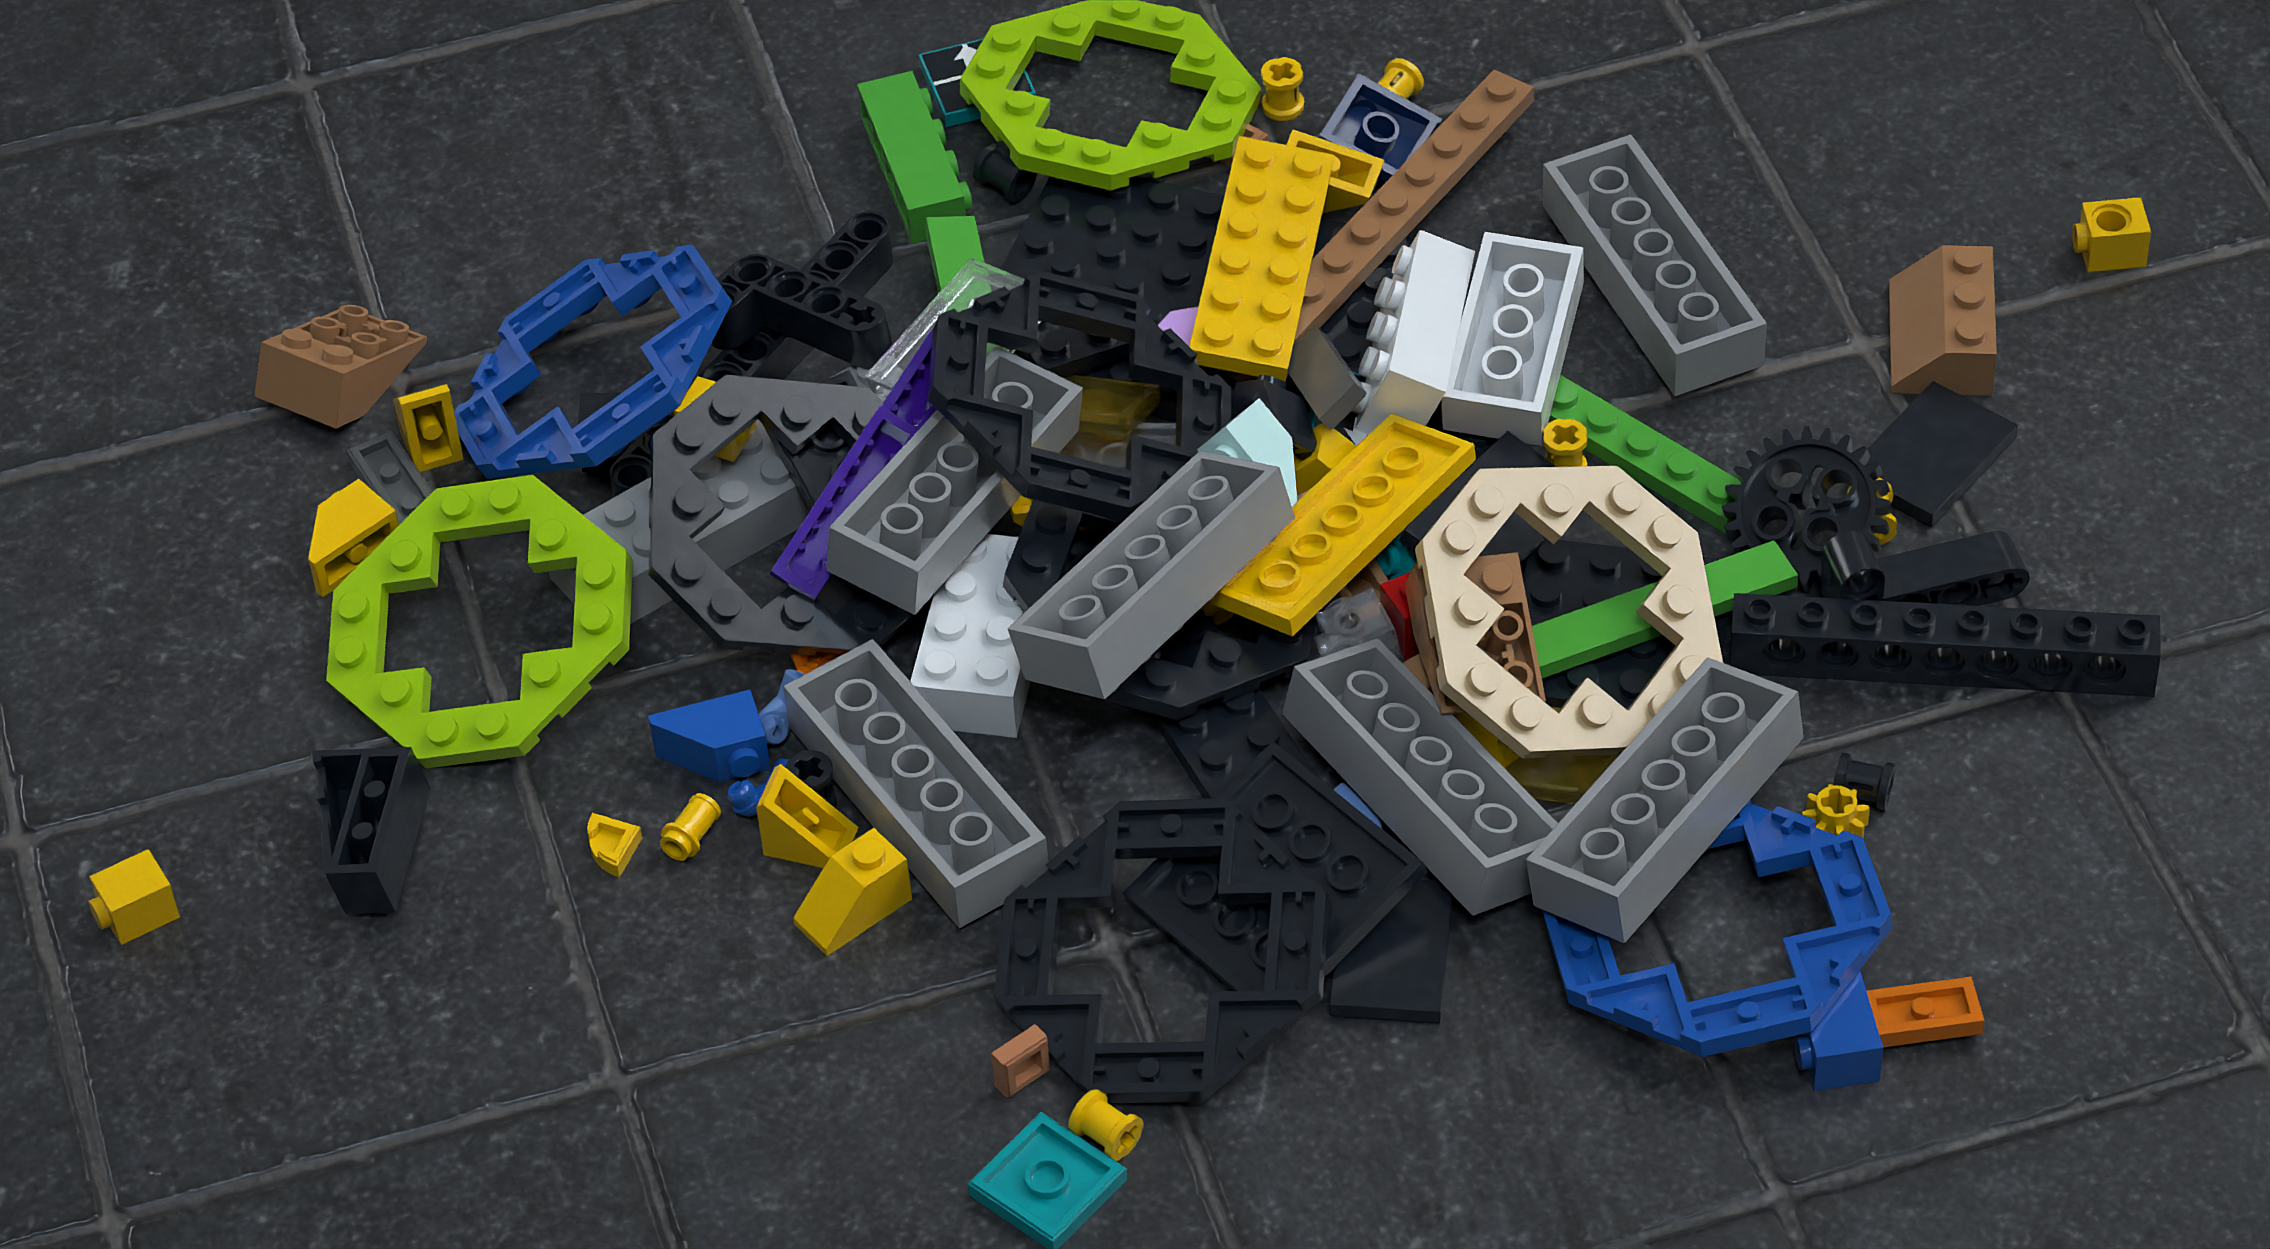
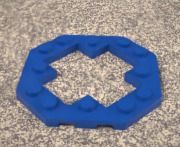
[454,244,732,479]
[1543,800,1892,1057]

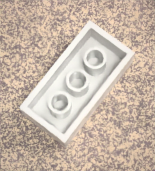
[1352,230,1475,435]
[1441,232,1584,446]
[910,534,1031,738]

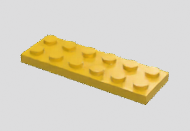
[1189,136,1335,382]
[1209,413,1476,637]

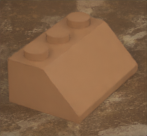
[1889,245,1997,396]

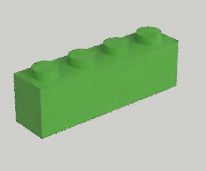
[857,71,973,244]

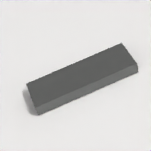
[1288,325,1367,430]
[346,431,444,544]

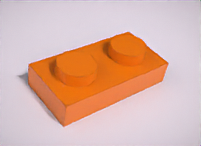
[1866,977,1985,1047]

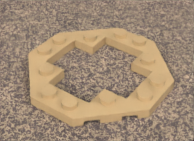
[1415,466,1723,759]

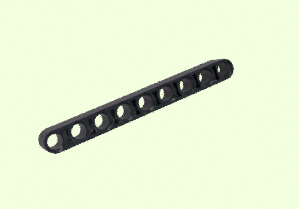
[609,211,893,498]

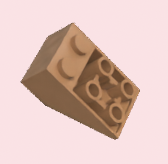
[254,305,427,428]
[1405,552,1546,715]

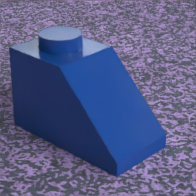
[648,690,771,782]
[1794,971,1883,1091]

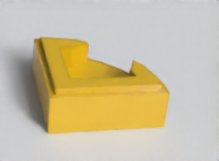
[587,813,642,878]

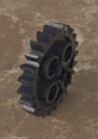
[1722,426,1892,592]

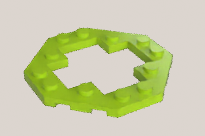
[960,0,1261,191]
[326,475,633,769]

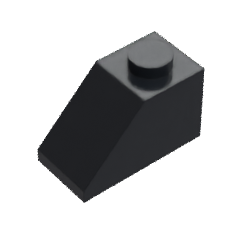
[1231,375,1317,454]

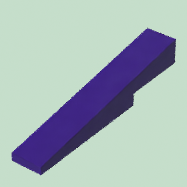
[770,330,937,602]

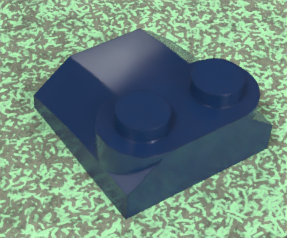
[1318,73,1442,181]

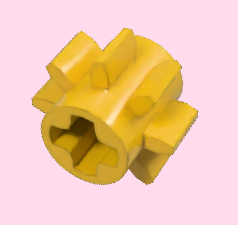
[1802,784,1870,838]

